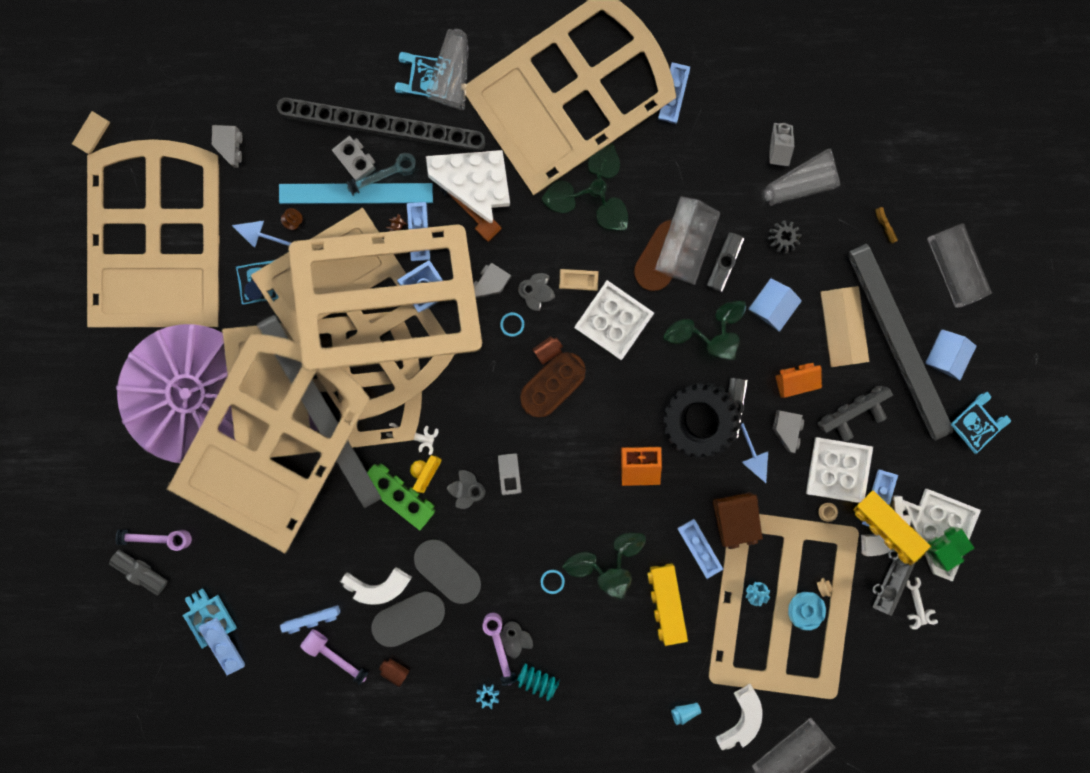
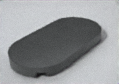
[414,539,481,604]
[372,591,445,647]

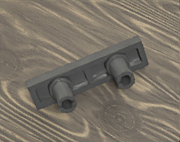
[817,386,893,441]
[873,549,916,616]

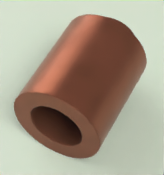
[532,336,563,365]
[379,658,410,687]

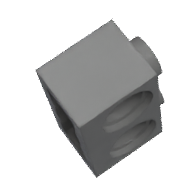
[332,136,376,183]

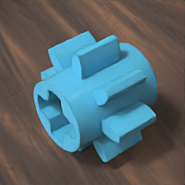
[746,582,770,606]
[476,684,499,709]

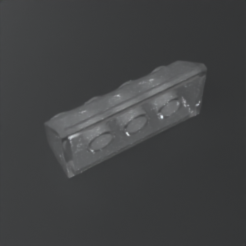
[655,197,720,285]
[927,223,992,308]
[752,718,835,773]

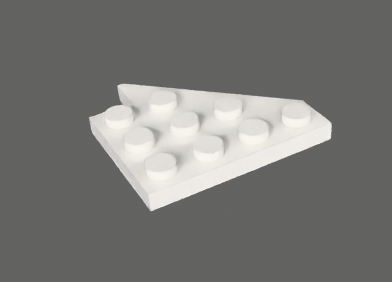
[426,150,510,223]
[905,489,981,581]

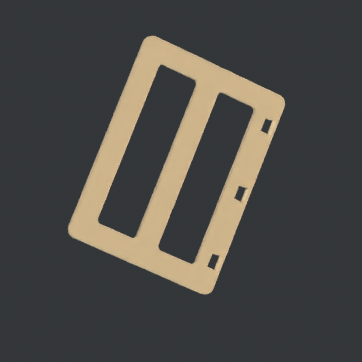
[289,225,482,371]
[709,514,859,699]

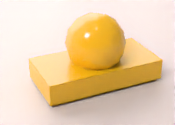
[410,455,442,493]

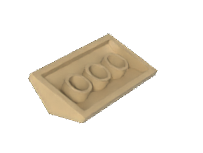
[820,286,869,367]

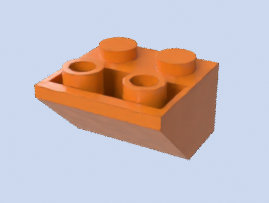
[775,363,822,398]
[621,446,662,486]

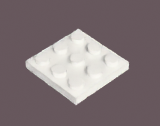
[574,280,654,360]
[806,437,873,503]

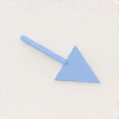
[232,221,291,248]
[741,423,768,483]

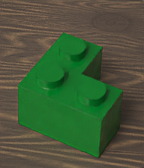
[926,527,974,572]

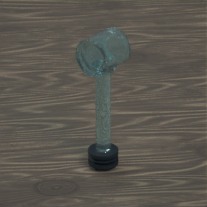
[346,153,416,196]

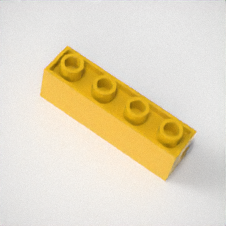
[854,490,931,566]
[647,563,688,646]

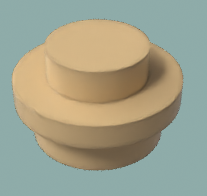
[818,503,838,522]
[817,578,833,597]

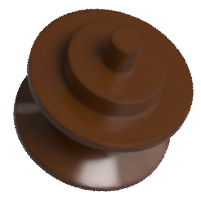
[281,208,302,230]
[386,214,407,232]

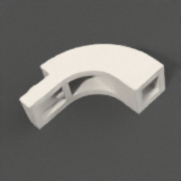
[861,495,911,556]
[340,567,412,604]
[715,684,762,751]

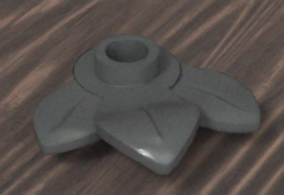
[518,273,555,311]
[447,470,485,509]
[499,622,533,659]

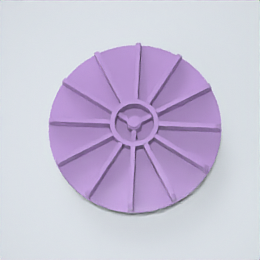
[116,324,235,463]

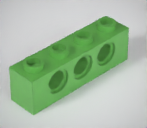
[367,463,435,530]

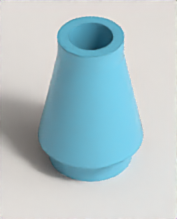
[671,703,701,725]

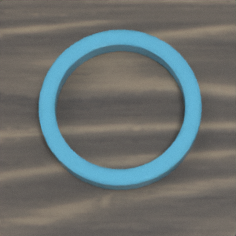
[500,313,524,336]
[541,570,565,594]

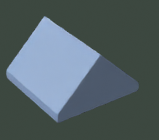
[397,260,443,313]
[748,279,802,331]
[925,330,976,380]

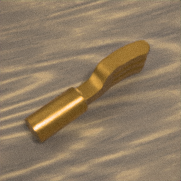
[875,207,898,243]

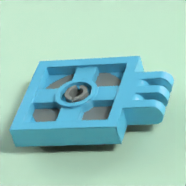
[183,588,237,648]

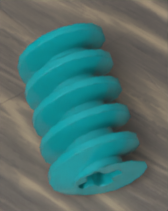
[517,663,560,701]

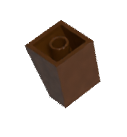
[713,492,763,549]

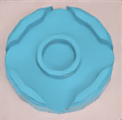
[788,591,826,630]

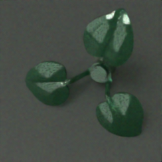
[542,143,628,230]
[663,301,746,360]
[563,533,646,599]

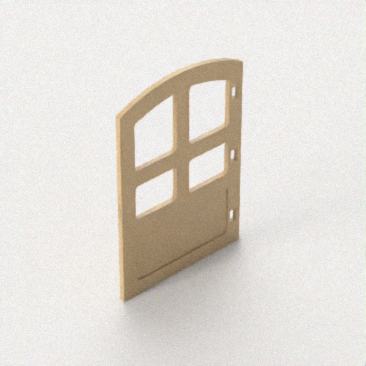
[461,0,676,195]
[87,140,220,327]
[251,208,455,422]
[222,312,422,458]
[168,334,370,553]

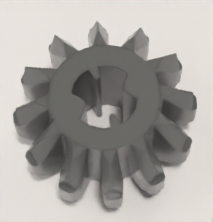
[768,221,801,254]

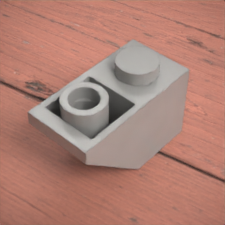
[769,123,794,166]
[212,125,242,168]
[473,263,511,298]
[773,410,804,453]
[498,453,522,495]

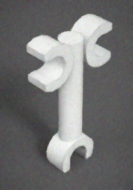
[386,423,439,455]
[905,577,938,629]

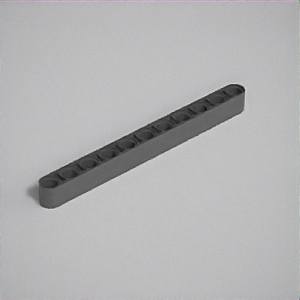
[277,98,485,152]
[848,244,953,441]
[257,315,382,508]

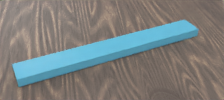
[279,183,433,204]

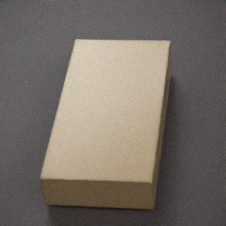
[72,111,110,154]
[559,269,599,291]

